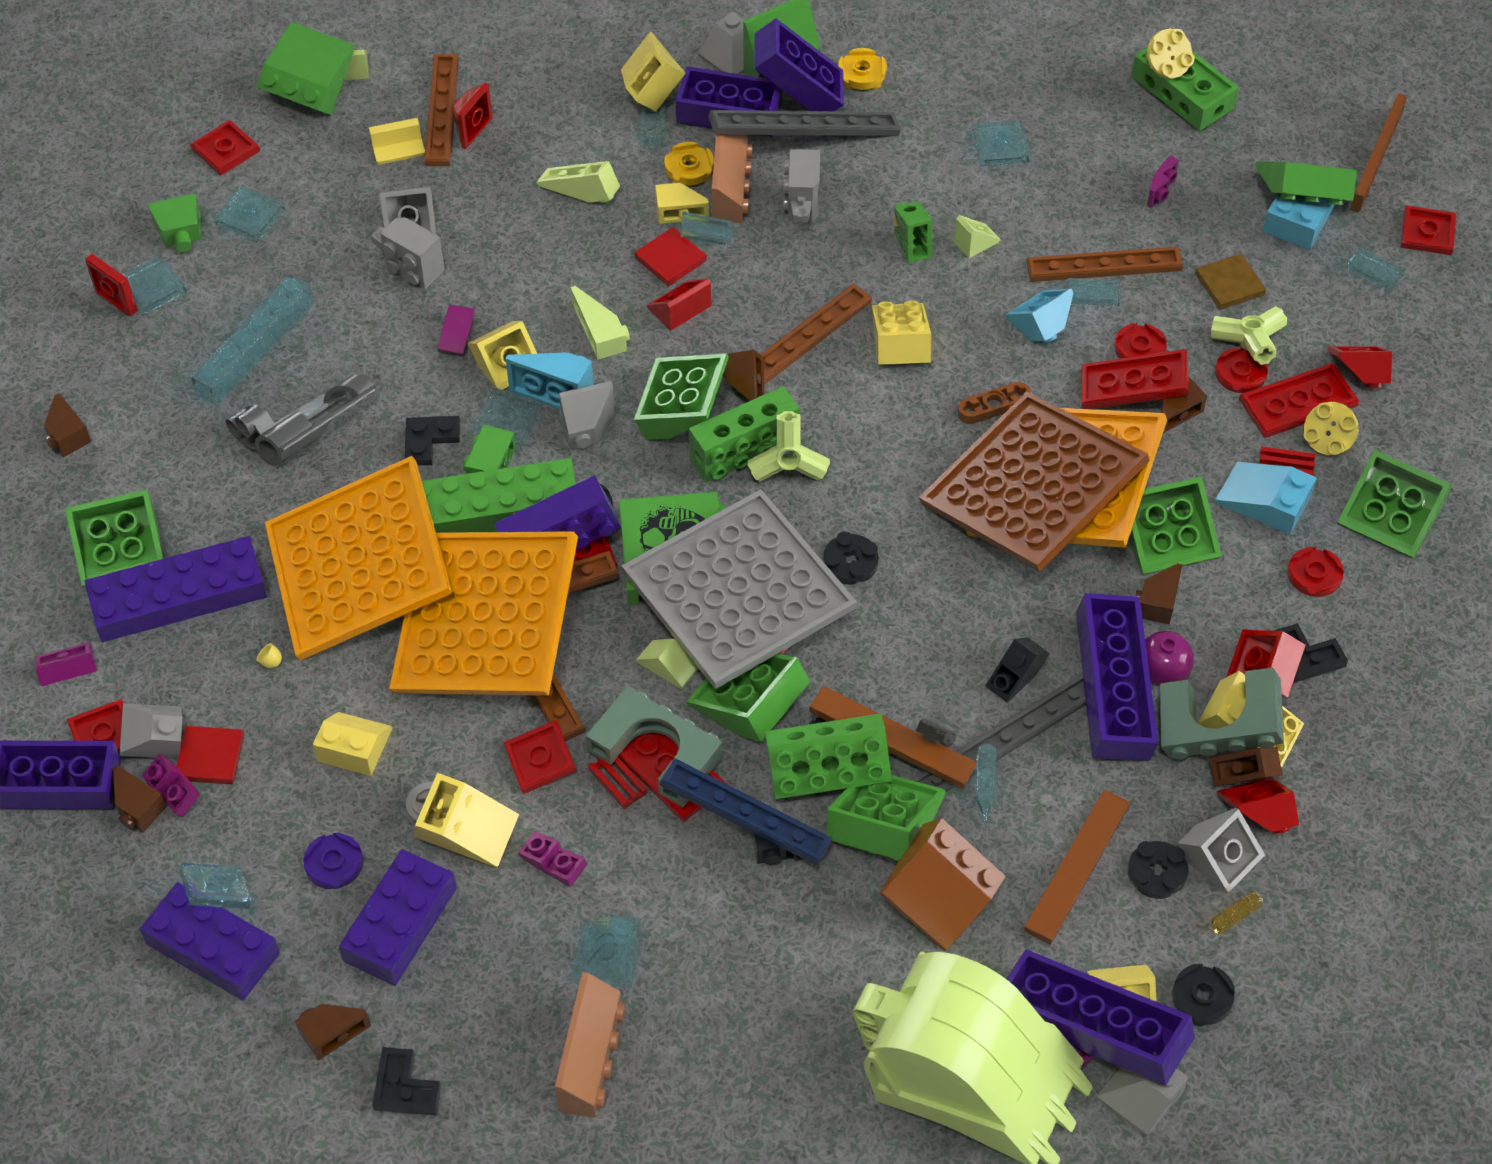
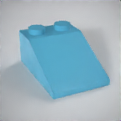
[1263,193,1336,250]
[505,352,594,409]
[1215,462,1317,535]

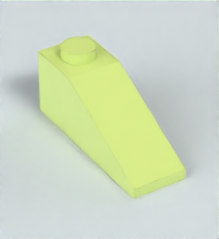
[537,161,620,203]
[571,286,630,360]

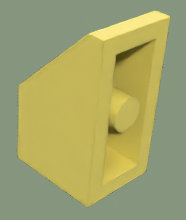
[655,183,709,224]

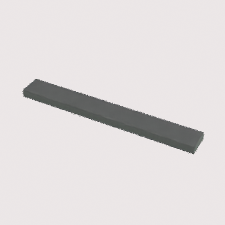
[708,110,901,136]
[910,673,1086,793]

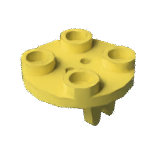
[1146,28,1194,79]
[1304,402,1359,455]

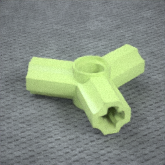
[1211,306,1287,365]
[748,411,830,482]

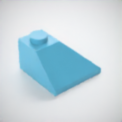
[1005,288,1073,343]

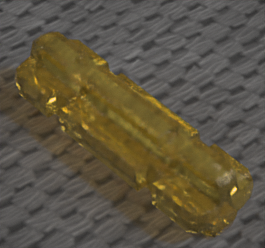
[1210,891,1263,934]

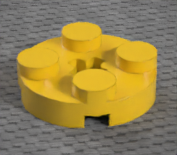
[838,48,887,90]
[664,142,714,185]

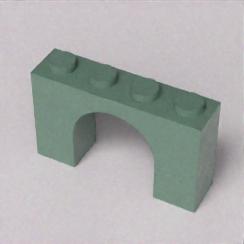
[1160,668,1284,760]
[586,687,723,807]

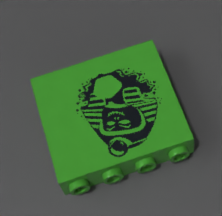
[619,492,725,605]

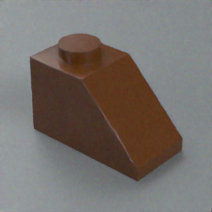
[723,349,765,401]
[1161,377,1207,433]
[44,393,91,458]
[1135,563,1182,624]
[1209,747,1283,787]
[113,765,166,833]
[295,1004,371,1061]

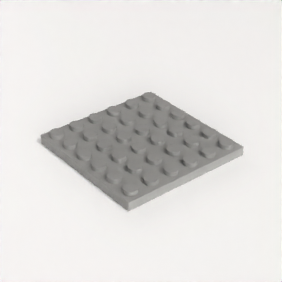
[621,489,857,689]

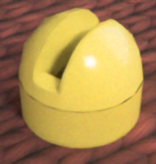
[256,643,282,668]

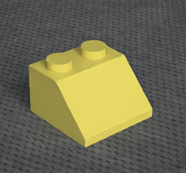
[468,321,537,392]
[313,712,392,776]

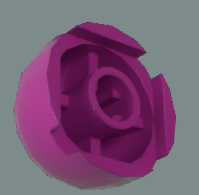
[1145,631,1194,685]

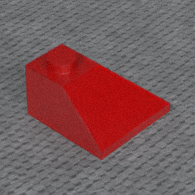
[452,83,493,149]
[1328,346,1393,388]
[1217,778,1299,834]

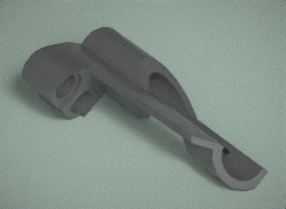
[225,374,376,466]

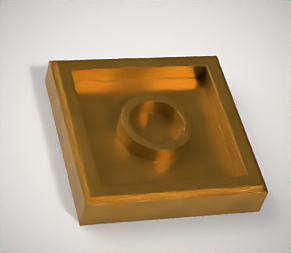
[1195,253,1266,310]

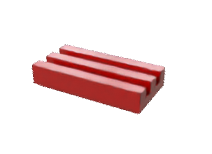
[1259,446,1315,476]
[588,757,647,810]

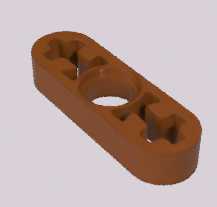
[958,382,1031,424]

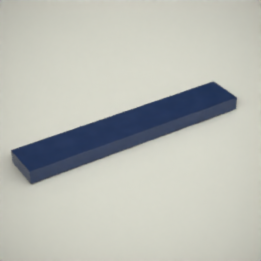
[660,758,832,866]

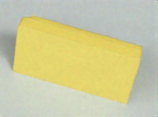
[369,118,425,165]
[1087,965,1157,1002]

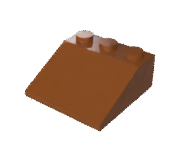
[879,818,1005,951]

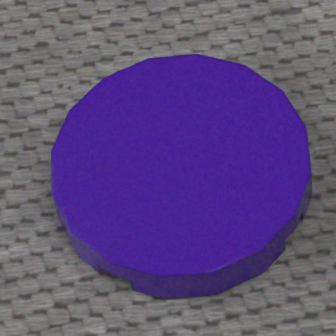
[303,833,363,889]

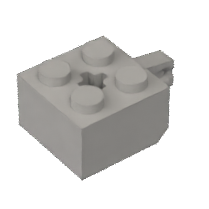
[783,149,820,223]
[371,217,445,289]

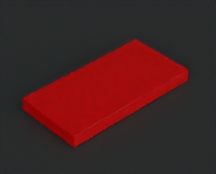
[1081,349,1189,409]
[1239,363,1359,438]
[618,733,727,823]

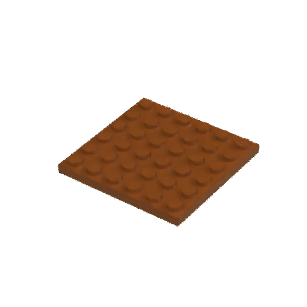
[919,391,1150,572]

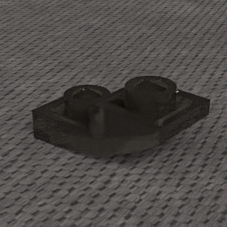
[916,719,956,748]

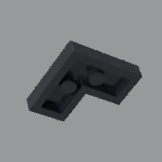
[404,416,460,466]
[1273,623,1348,682]
[372,1047,441,1115]

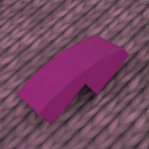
[1147,155,1179,208]
[437,304,475,356]
[142,754,200,817]
[518,831,587,887]

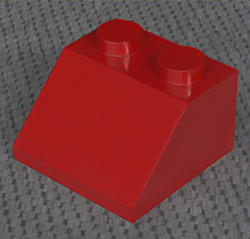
[1226,629,1305,698]

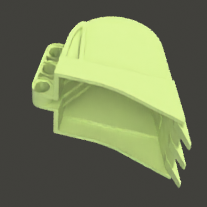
[852,952,1092,1164]

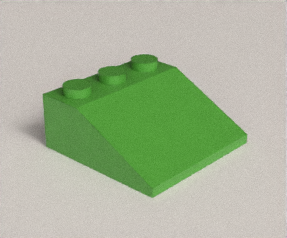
[743,0,821,79]
[256,22,356,115]
[1255,161,1357,205]
[634,353,729,440]
[1337,450,1451,558]
[1128,476,1222,575]
[65,489,164,587]
[686,653,810,742]
[827,775,946,861]

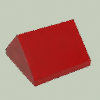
[646,279,711,331]

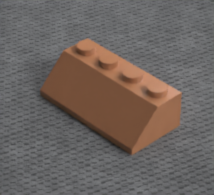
[712,134,753,223]
[555,972,626,1118]

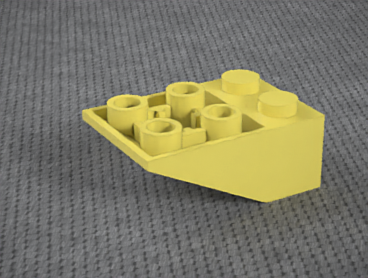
[621,32,686,111]
[872,301,931,365]
[1198,671,1304,767]
[414,773,519,868]

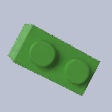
[463,425,516,474]

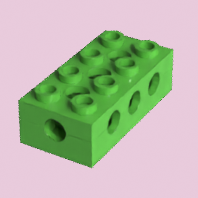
[1131,47,1239,131]
[689,386,800,483]
[765,714,892,799]

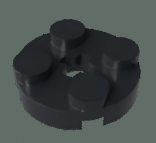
[823,531,879,585]
[1127,841,1189,899]
[1172,964,1235,1026]

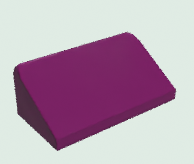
[34,642,97,686]

